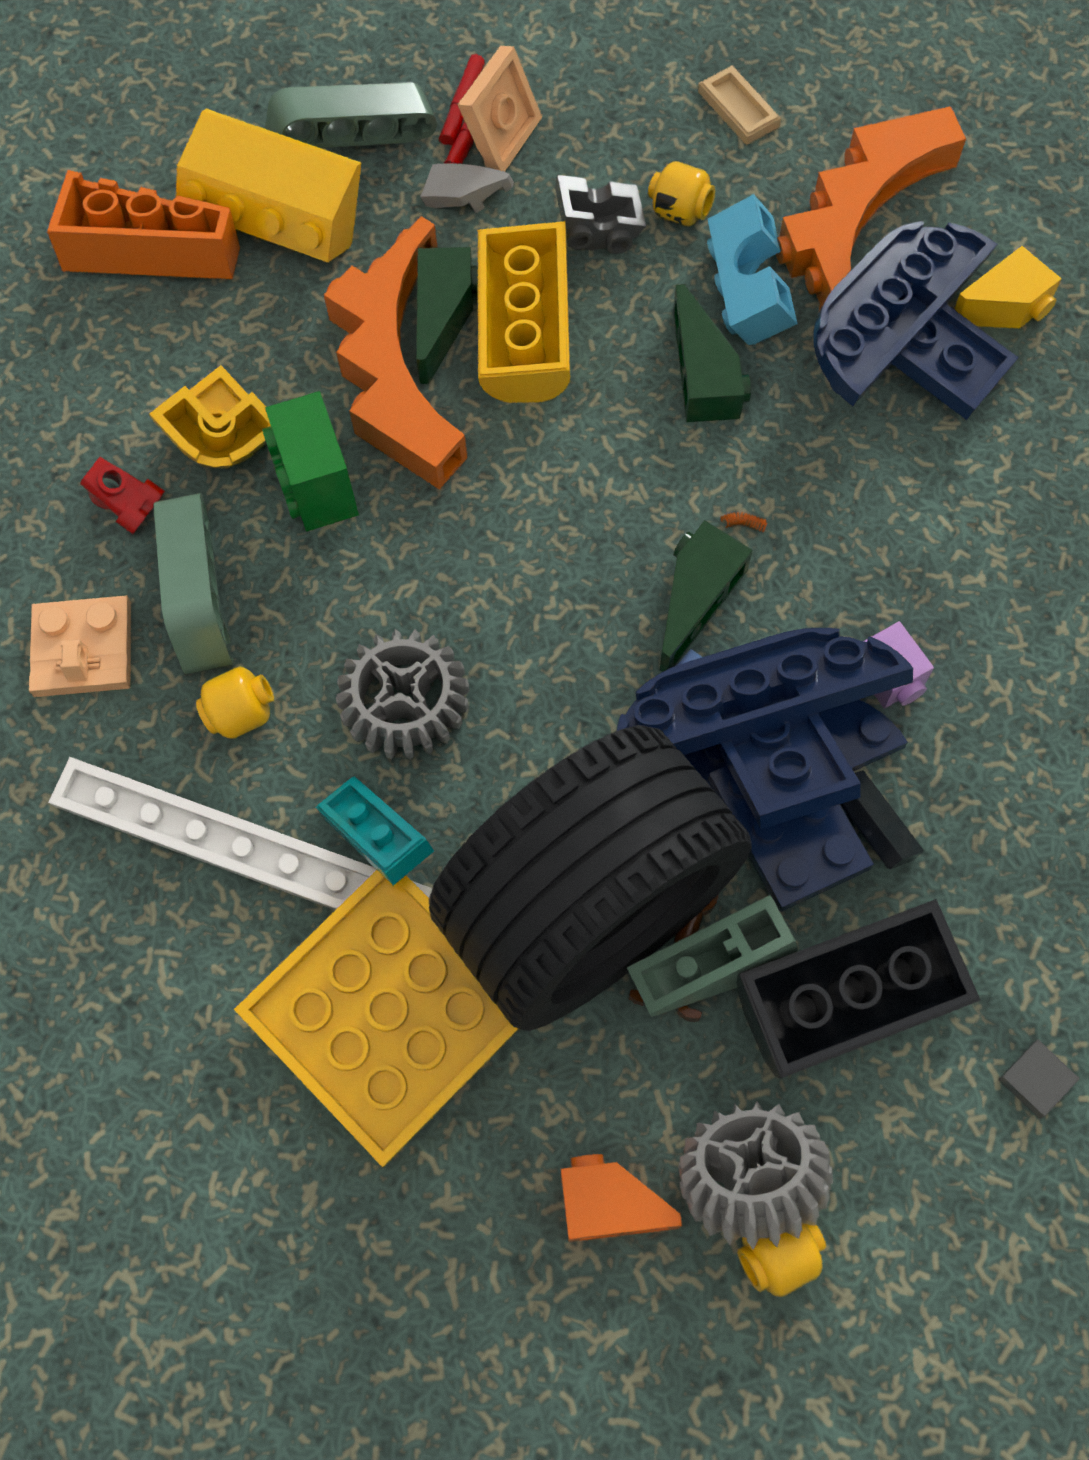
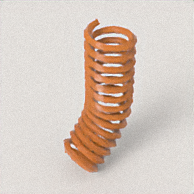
[720,512,768,533]

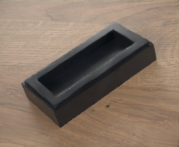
[840,770,924,869]

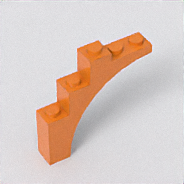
[776,106,966,311]
[324,216,468,490]

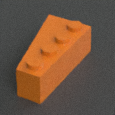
[47,170,240,279]

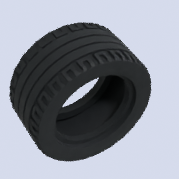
[429,725,752,1031]

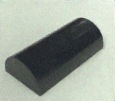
[737,899,981,1079]

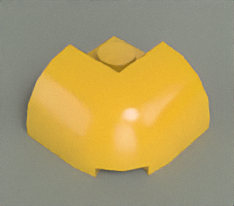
[149,365,271,469]

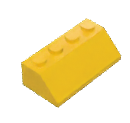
[176,109,362,263]

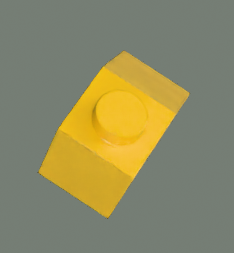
[954,246,1062,329]

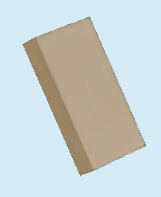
[698,66,781,145]

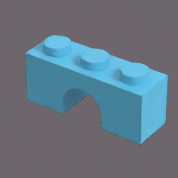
[707,194,797,345]

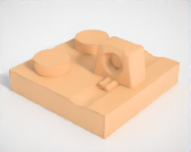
[458,46,542,172]
[29,595,131,697]

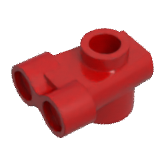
[80,457,165,535]

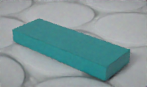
[315,776,434,885]

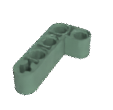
[265,83,437,148]
[154,493,234,675]

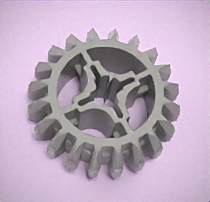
[336,629,470,760]
[678,1101,833,1250]

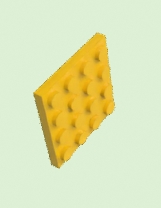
[233,870,519,1167]

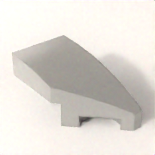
[420,163,514,213]

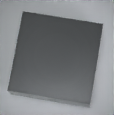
[998,1039,1080,1119]

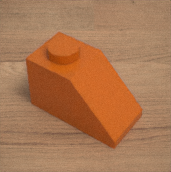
[561,1154,682,1242]

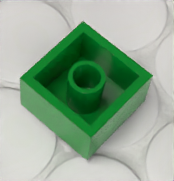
[262,391,359,532]

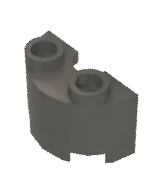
[555,175,646,254]

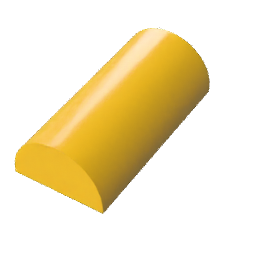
[478,221,570,403]

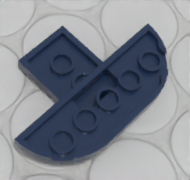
[813,221,1019,420]
[617,628,913,829]
[684,700,908,912]

